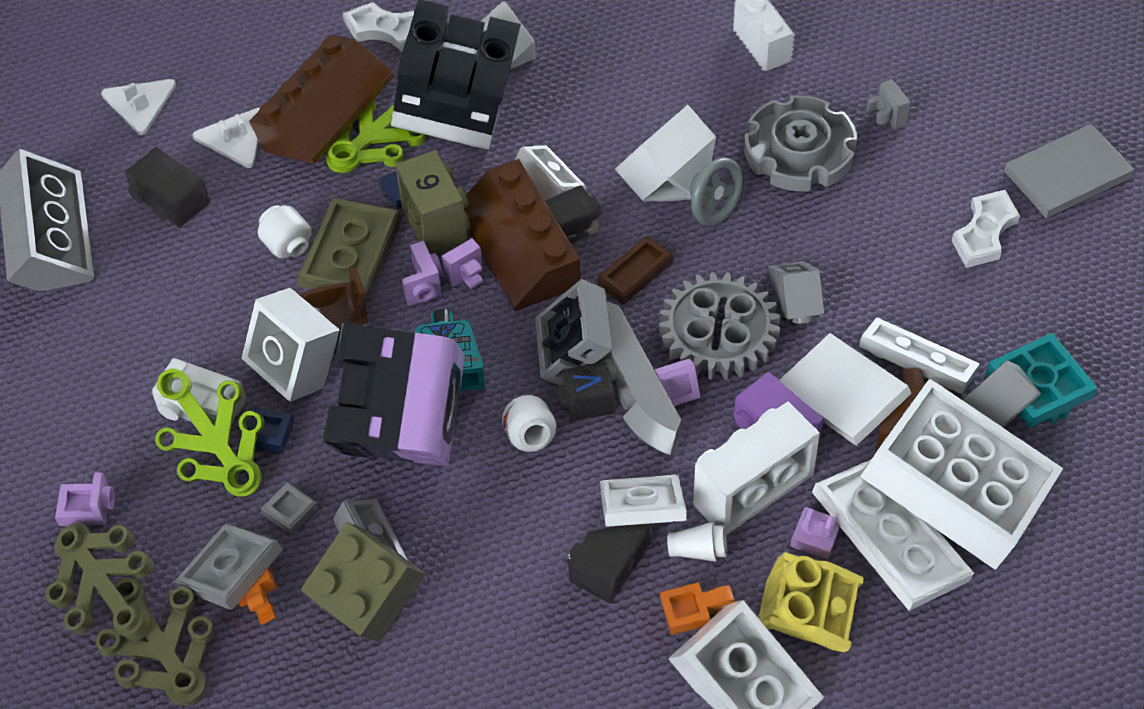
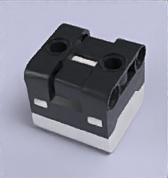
[391,0,521,150]

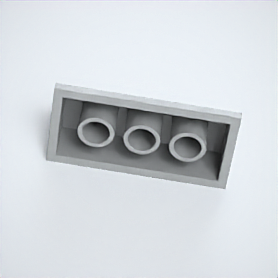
[0,148,94,292]

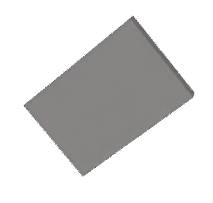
[1004,124,1135,219]

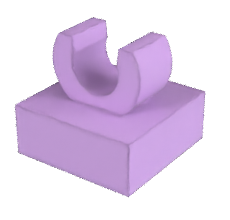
[442,239,483,289]
[654,359,701,406]
[790,507,841,560]

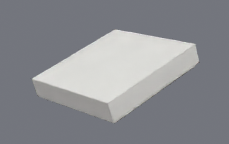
[600,475,686,527]

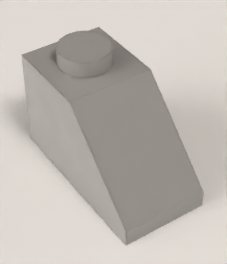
[768,261,824,324]

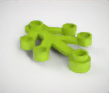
[326,99,426,173]
[155,368,265,497]

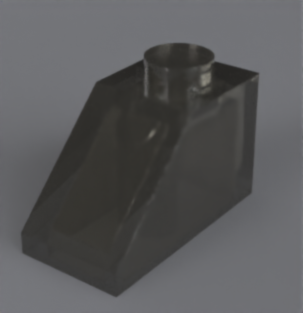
[566,523,652,604]

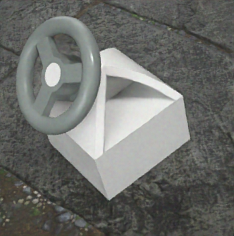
[615,105,742,226]

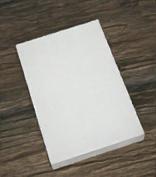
[779,333,911,446]

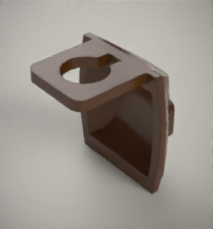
[299,267,368,333]

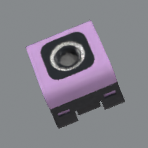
[323,323,465,466]

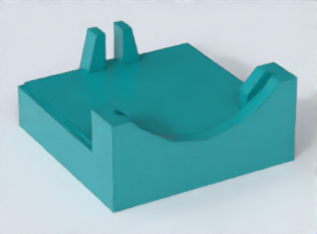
[984,333,1097,428]

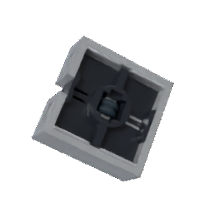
[535,279,612,387]

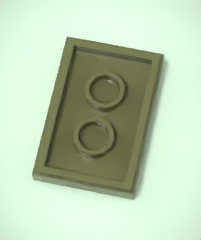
[297,198,401,301]

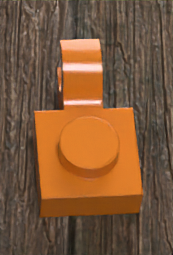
[238,565,277,626]
[659,582,735,635]

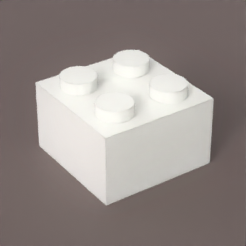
[241,288,340,402]

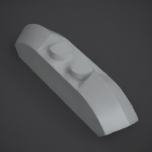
[599,302,681,455]

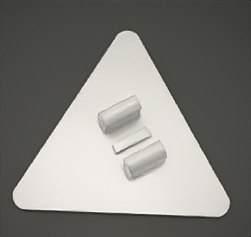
[101,79,176,135]
[193,108,260,168]

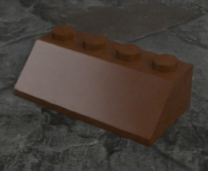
[249,35,395,164]
[464,159,581,312]

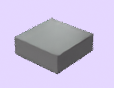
[261,482,318,536]

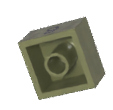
[395,150,471,257]
[300,522,426,642]

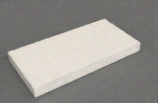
[812,459,974,611]

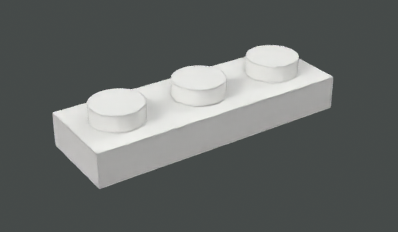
[859,318,979,394]

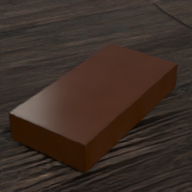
[597,235,673,305]

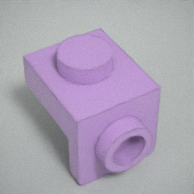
[402,241,442,306]
[55,472,115,526]

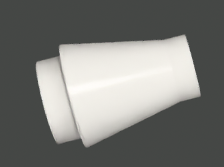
[667,522,727,562]

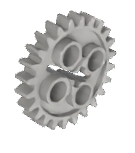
[659,272,780,380]

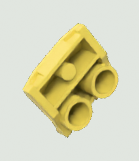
[759,552,864,652]

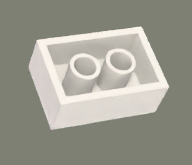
[693,401,820,535]

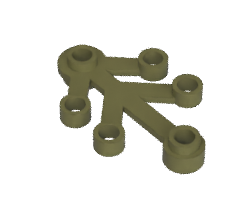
[45,523,153,641]
[95,578,215,706]

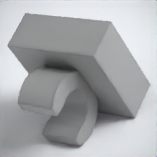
[866,79,910,129]

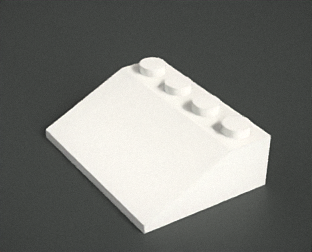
[860,379,1063,570]

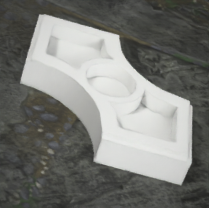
[343,2,414,52]
[952,190,1020,268]

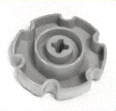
[744,96,857,192]

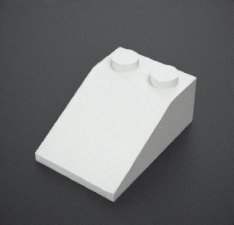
[668,600,824,709]

